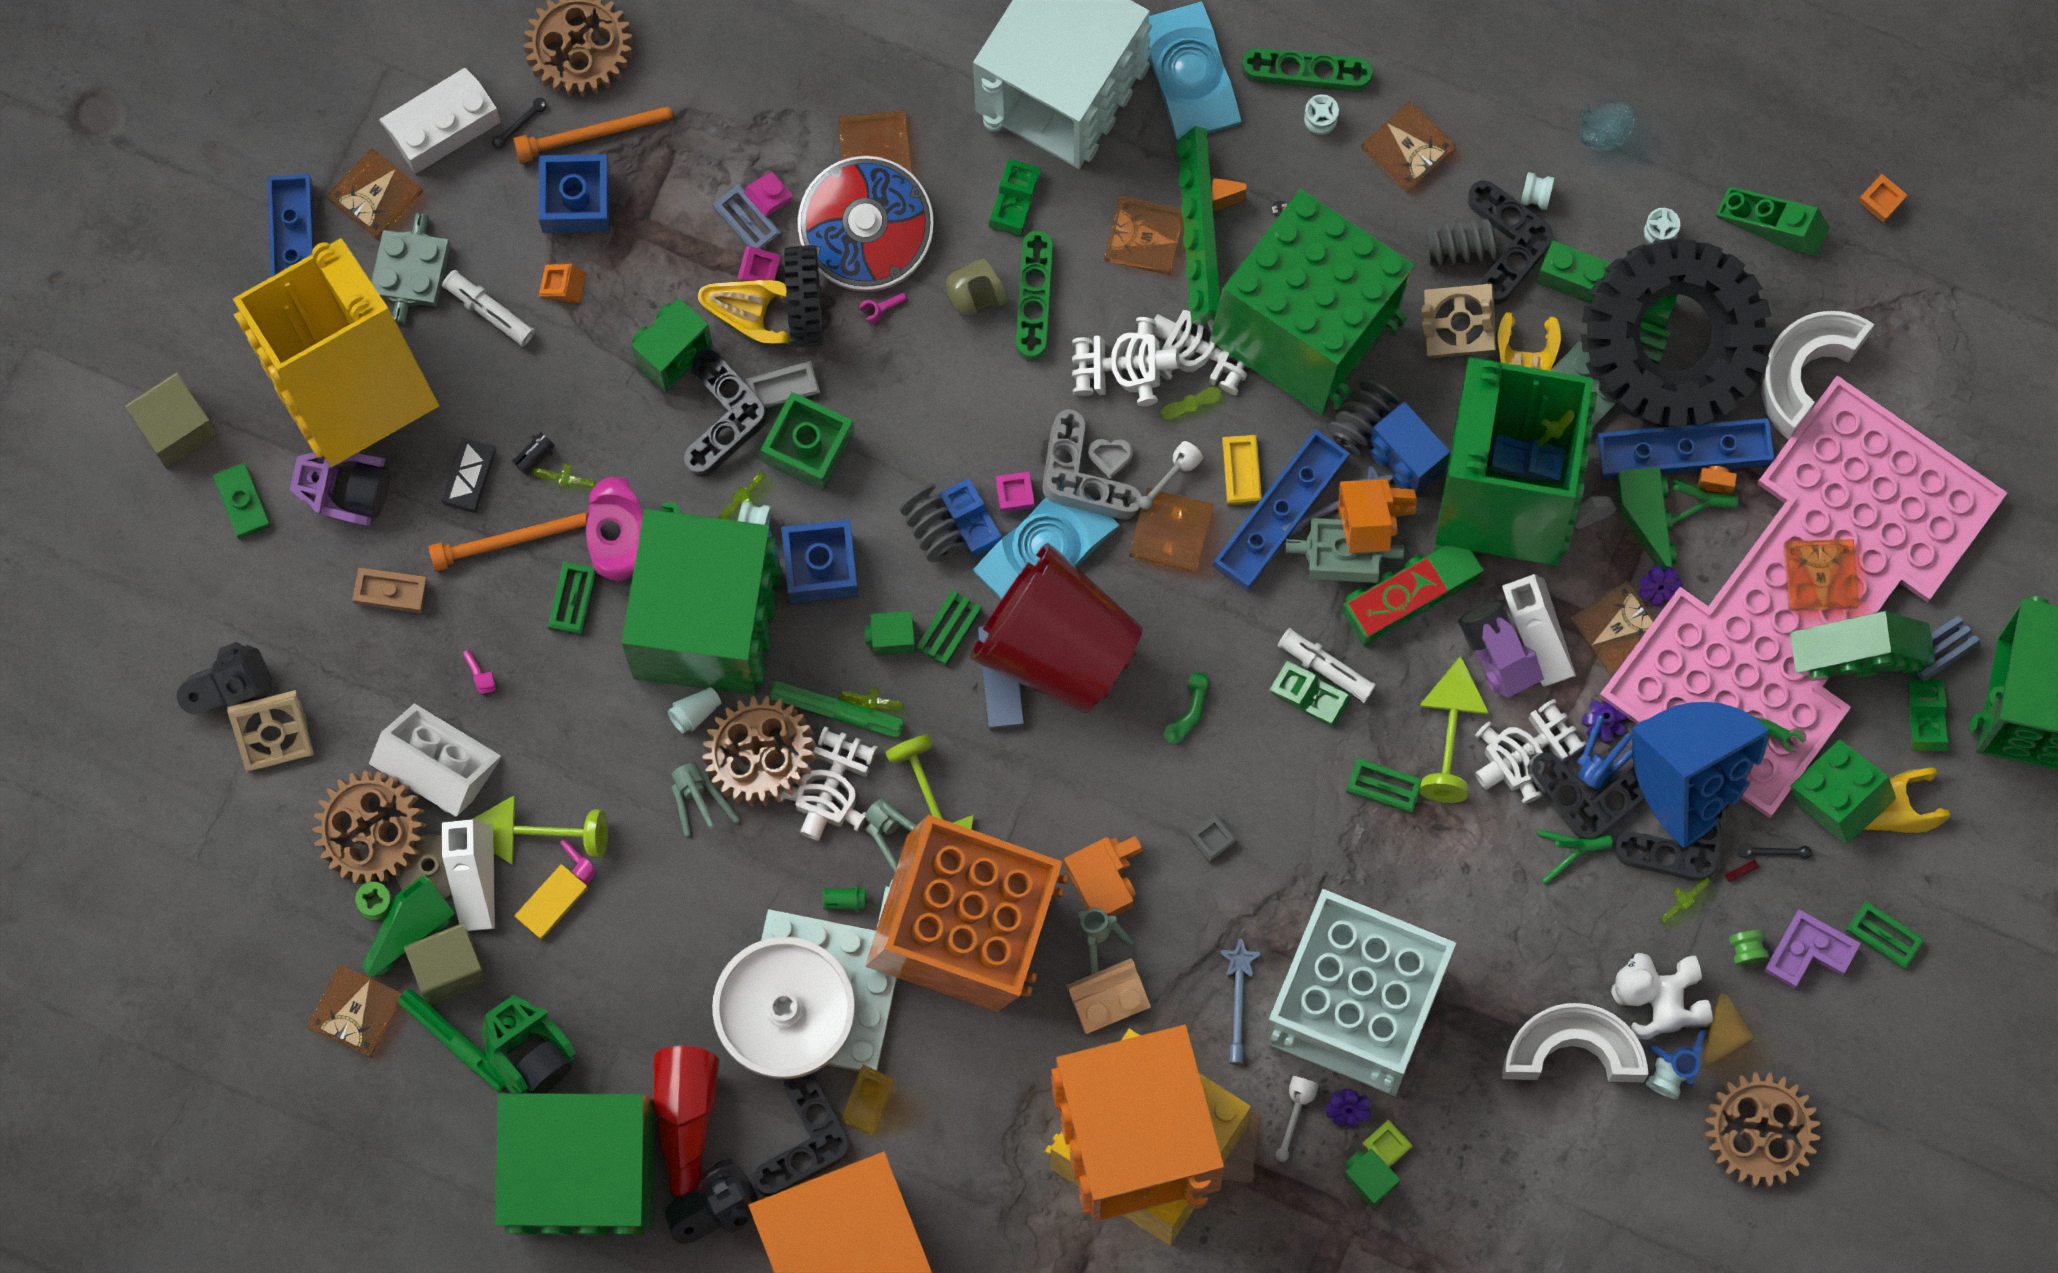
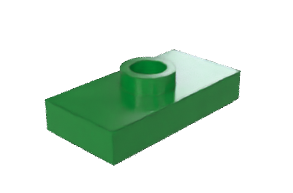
[213,462,270,539]

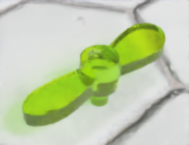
[1161,386,1221,420]
[1535,409,1575,448]
[532,463,597,487]
[718,471,765,520]
[839,687,904,710]
[1659,877,1711,925]

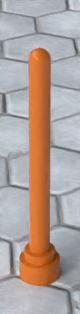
[513,107,674,164]
[428,513,586,572]

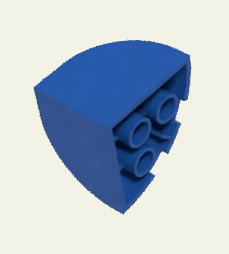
[1632,702,1769,848]

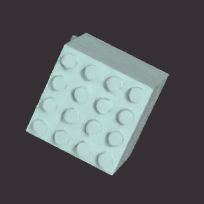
[973,0,1152,169]
[1264,889,1456,1097]

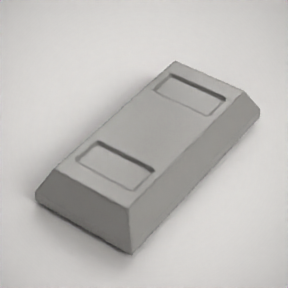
[745,361,820,411]

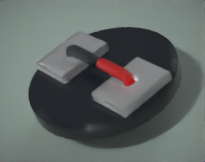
[1272,201,1287,217]

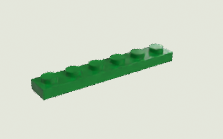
[1176,126,1220,325]

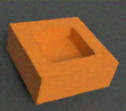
[1858,174,1908,223]
[1697,466,1737,495]

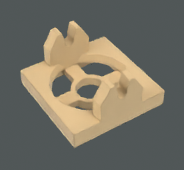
[1421,284,1497,359]
[228,690,314,772]

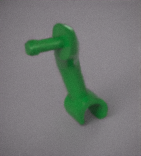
[1164,672,1209,743]
[1755,717,1806,753]

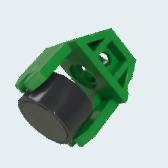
[481,995,577,1094]

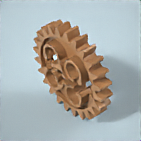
[523,0,633,97]
[702,696,816,807]
[312,770,426,883]
[1704,1072,1820,1189]

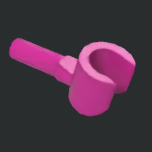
[859,293,907,324]
[463,650,496,694]
[560,838,596,885]

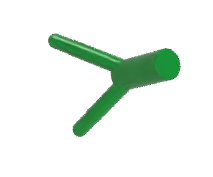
[1672,478,1738,525]
[1537,829,1612,884]

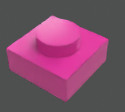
[744,171,793,217]
[737,246,781,282]
[995,471,1034,512]

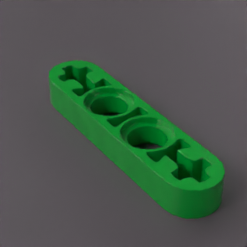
[1241,48,1372,92]
[1016,230,1053,361]

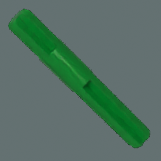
[770,681,904,738]
[398,989,506,1092]

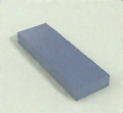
[978,627,1024,730]

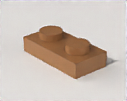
[352,567,428,613]

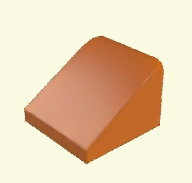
[1211,178,1247,212]
[539,264,586,303]

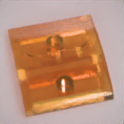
[1129,488,1214,573]

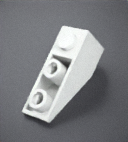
[1502,574,1576,687]
[442,819,495,932]

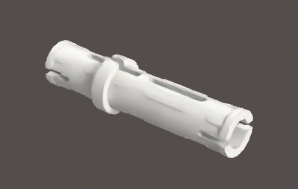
[442,270,535,347]
[1277,627,1376,703]

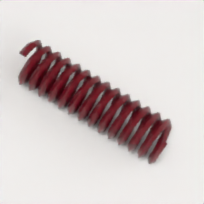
[1725,859,1760,882]

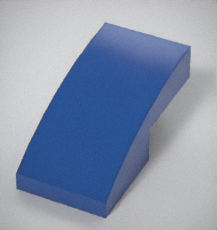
[1486,434,1565,483]
[939,478,1002,558]

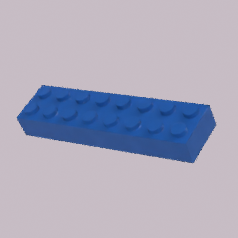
[267,174,315,277]
[1596,418,1774,480]
[1213,429,1350,592]

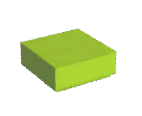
[1362,1120,1412,1168]

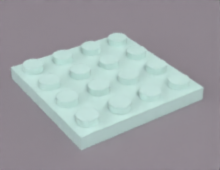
[761,909,897,1075]

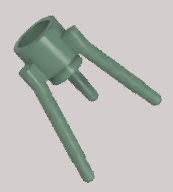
[671,763,740,837]
[865,798,916,872]
[1076,908,1134,975]

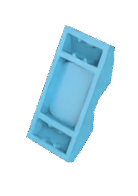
[1148,1,1242,143]
[973,484,1120,599]

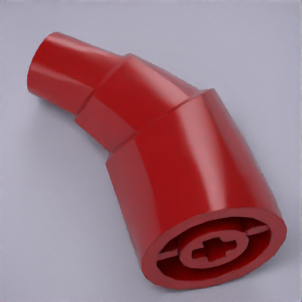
[653,1046,720,1197]

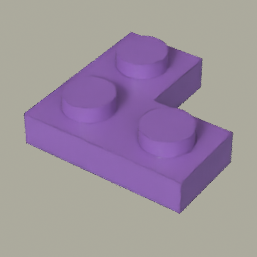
[1764,909,1861,989]

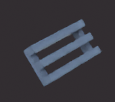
[712,184,782,249]
[1917,615,1980,682]

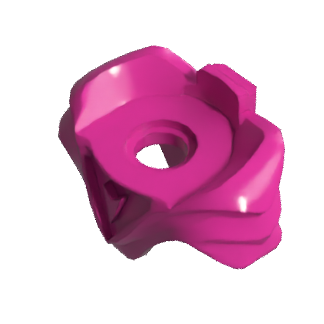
[586,477,643,582]

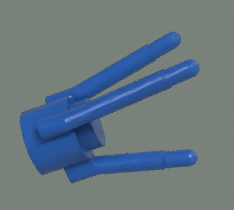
[1577,715,1632,790]
[1649,1027,1708,1087]

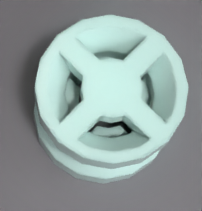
[1304,94,1339,135]
[1521,172,1554,210]
[1644,208,1680,244]
[738,500,772,525]
[1646,1057,1686,1099]

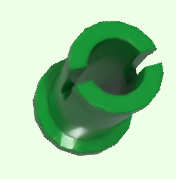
[823,885,867,913]

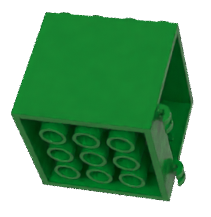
[1209,188,1415,416]
[1435,357,1598,566]
[622,501,782,696]
[1968,596,2058,771]
[495,1093,655,1236]

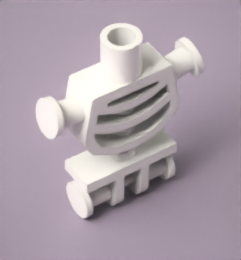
[1151,310,1248,395]
[1072,317,1180,406]
[1475,699,1587,804]
[780,726,878,841]

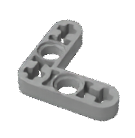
[1042,409,1142,520]

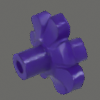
[1639,566,1683,606]
[1582,700,1626,743]
[1326,1088,1371,1128]

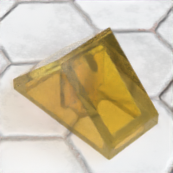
[1700,993,1754,1069]
[841,1064,897,1136]

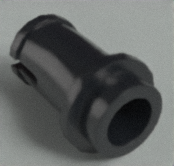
[511,432,555,476]

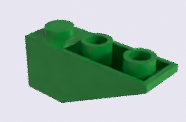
[1716,186,1830,256]
[1615,467,1677,573]
[361,874,455,978]

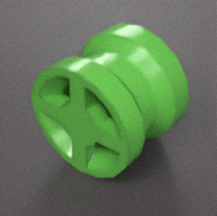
[355,882,393,921]
[1729,930,1769,966]

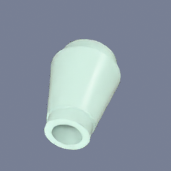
[668,687,721,733]

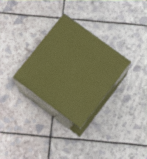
[124,372,217,469]
[404,923,489,1006]

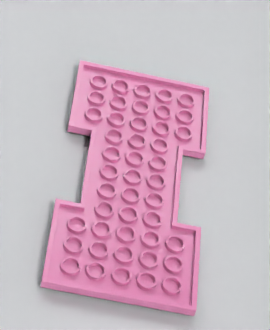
[1599,375,2007,818]

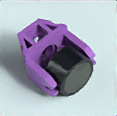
[289,452,390,525]
[1458,600,1544,698]

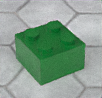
[631,298,713,393]
[760,391,854,491]
[1790,739,1897,845]

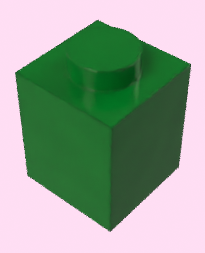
[864,611,915,656]
[1343,1148,1400,1209]

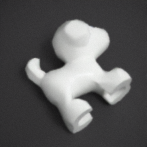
[1611,953,1713,1039]

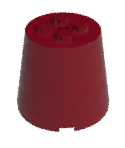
[970,543,1143,714]

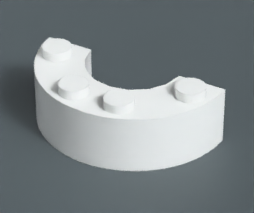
[1760,311,1874,440]
[1502,1003,1648,1082]

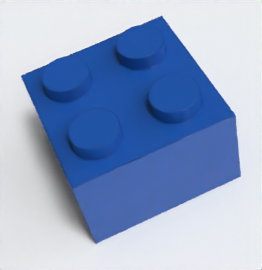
[539,154,610,233]
[1369,401,1450,496]
[781,519,859,604]

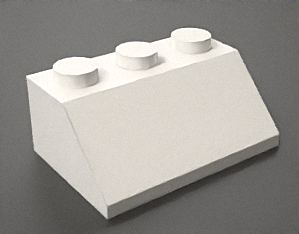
[379,68,501,174]
[369,703,501,817]

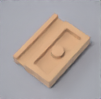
[1066,958,1151,1034]

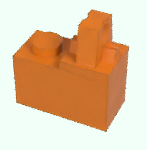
[1338,479,1417,553]
[1064,836,1142,917]

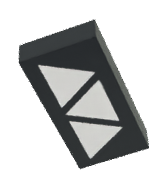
[442,438,496,513]

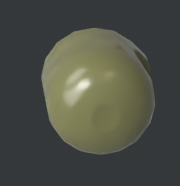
[945,258,1008,316]

